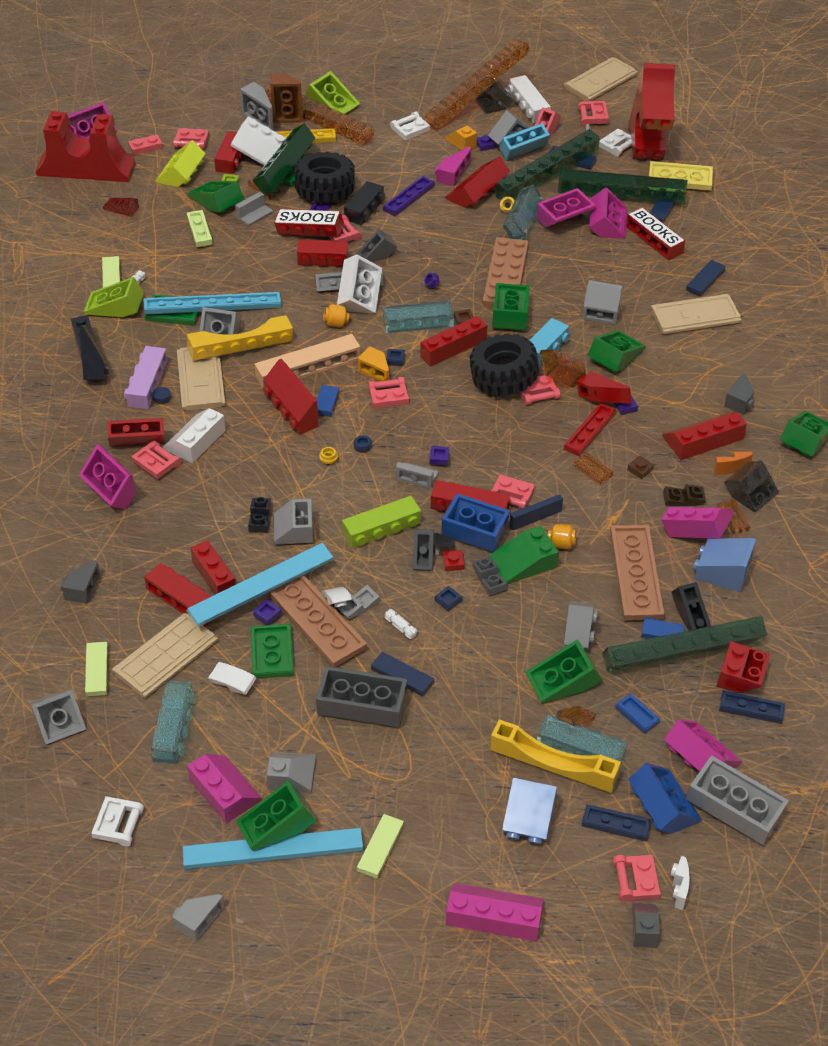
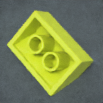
[155,140,206,187]

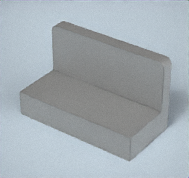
[235,192,273,226]
[396,462,438,489]

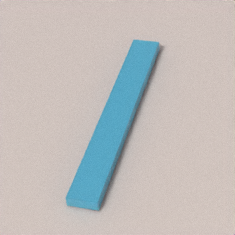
[143,292,281,314]
[187,543,333,627]
[183,828,363,870]

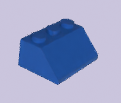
[441,493,510,552]
[628,763,702,834]

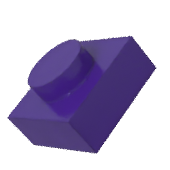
[477,135,495,151]
[614,395,638,415]
[429,446,449,465]
[253,599,282,625]

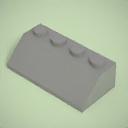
[686,755,789,845]

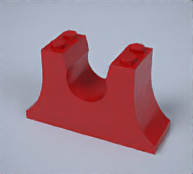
[628,63,675,160]
[36,111,135,182]

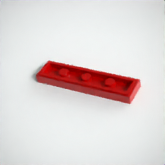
[564,403,616,457]

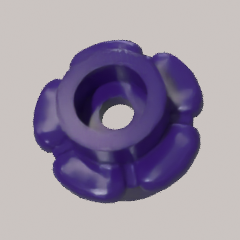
[424,273,440,289]

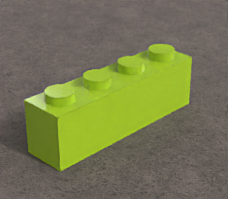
[342,496,421,548]

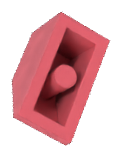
[535,107,561,137]

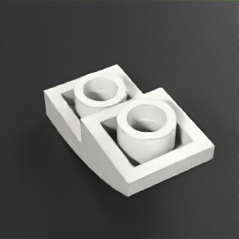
[321,587,352,607]
[208,662,256,695]
[670,856,690,910]

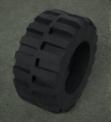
[294,151,355,204]
[469,333,539,397]

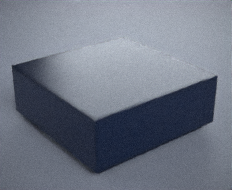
[386,349,405,366]
[434,586,463,612]

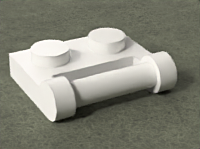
[390,111,430,141]
[598,129,632,156]
[91,796,144,847]

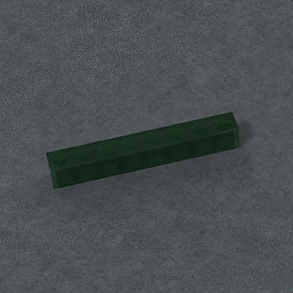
[496,129,600,205]
[558,169,688,204]
[602,616,768,672]

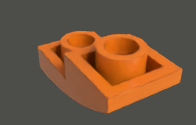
[714,451,753,475]

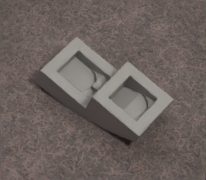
[336,585,381,619]

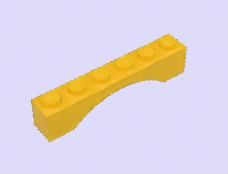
[187,315,293,361]
[490,719,621,793]

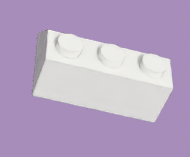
[230,116,286,165]
[337,255,382,314]
[163,408,226,464]

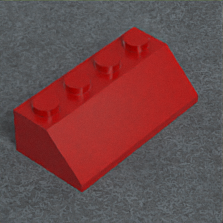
[445,156,510,208]
[263,358,319,435]
[662,412,747,460]

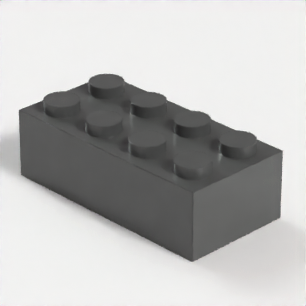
[316,666,407,727]

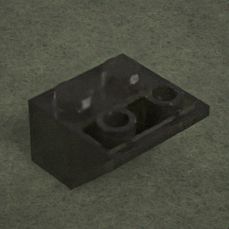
[474,74,516,114]
[724,460,779,512]

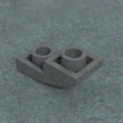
[472,557,508,596]

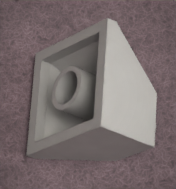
[199,307,241,335]
[29,689,86,744]
[266,752,316,793]

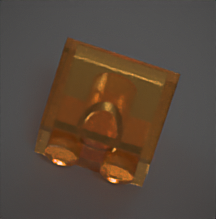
[540,350,586,388]

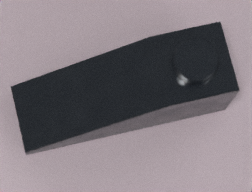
[80,325,110,380]
[671,582,715,645]

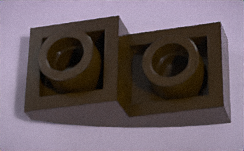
[663,484,706,506]

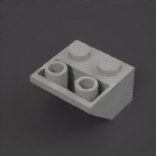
[582,280,622,325]
[274,499,313,544]

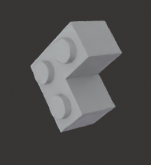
[488,110,530,145]
[564,601,598,648]

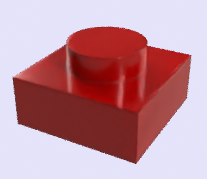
[443,550,464,571]

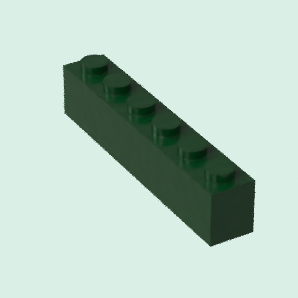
[253,123,315,195]

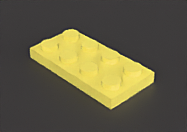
[648,161,713,191]

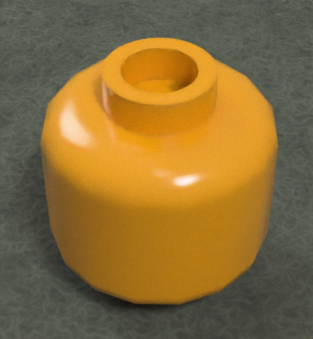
[323,304,349,328]
[548,524,576,549]

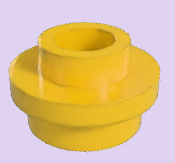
[500,197,516,213]
[319,447,338,464]

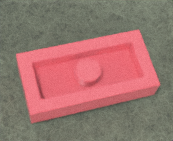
[128,135,163,155]

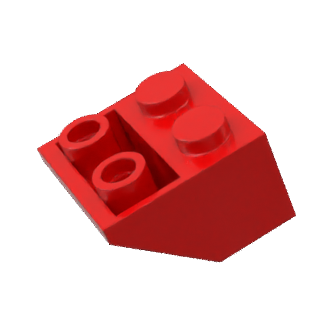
[716,641,770,693]

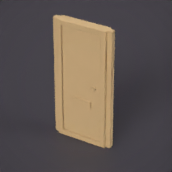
[564,57,638,101]
[650,294,742,334]
[177,347,225,411]
[112,613,218,698]

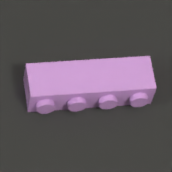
[124,346,168,409]

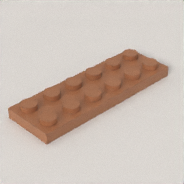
[482,237,528,307]
[610,525,665,620]
[267,575,367,667]

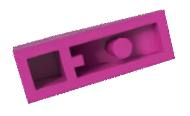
[435,147,472,186]

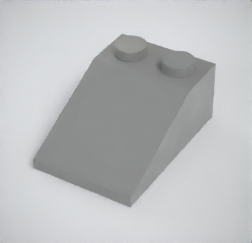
[240,82,274,131]

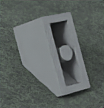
[172,894,224,942]

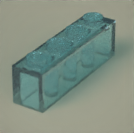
[503,184,543,239]
[383,300,454,333]
[151,681,196,764]
[537,714,627,766]

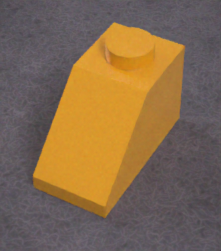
[446,125,477,150]
[358,346,389,381]

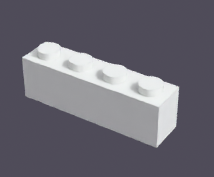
[507,75,551,124]

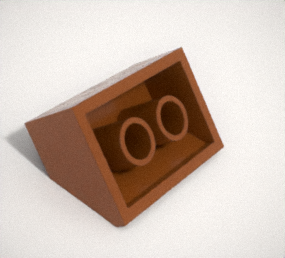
[270,73,303,123]

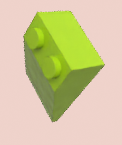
[305,71,360,119]
[84,277,144,317]

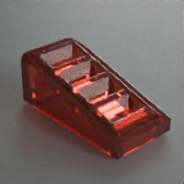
[103,197,139,217]

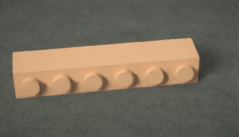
[255,334,361,388]

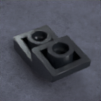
[248,497,271,532]

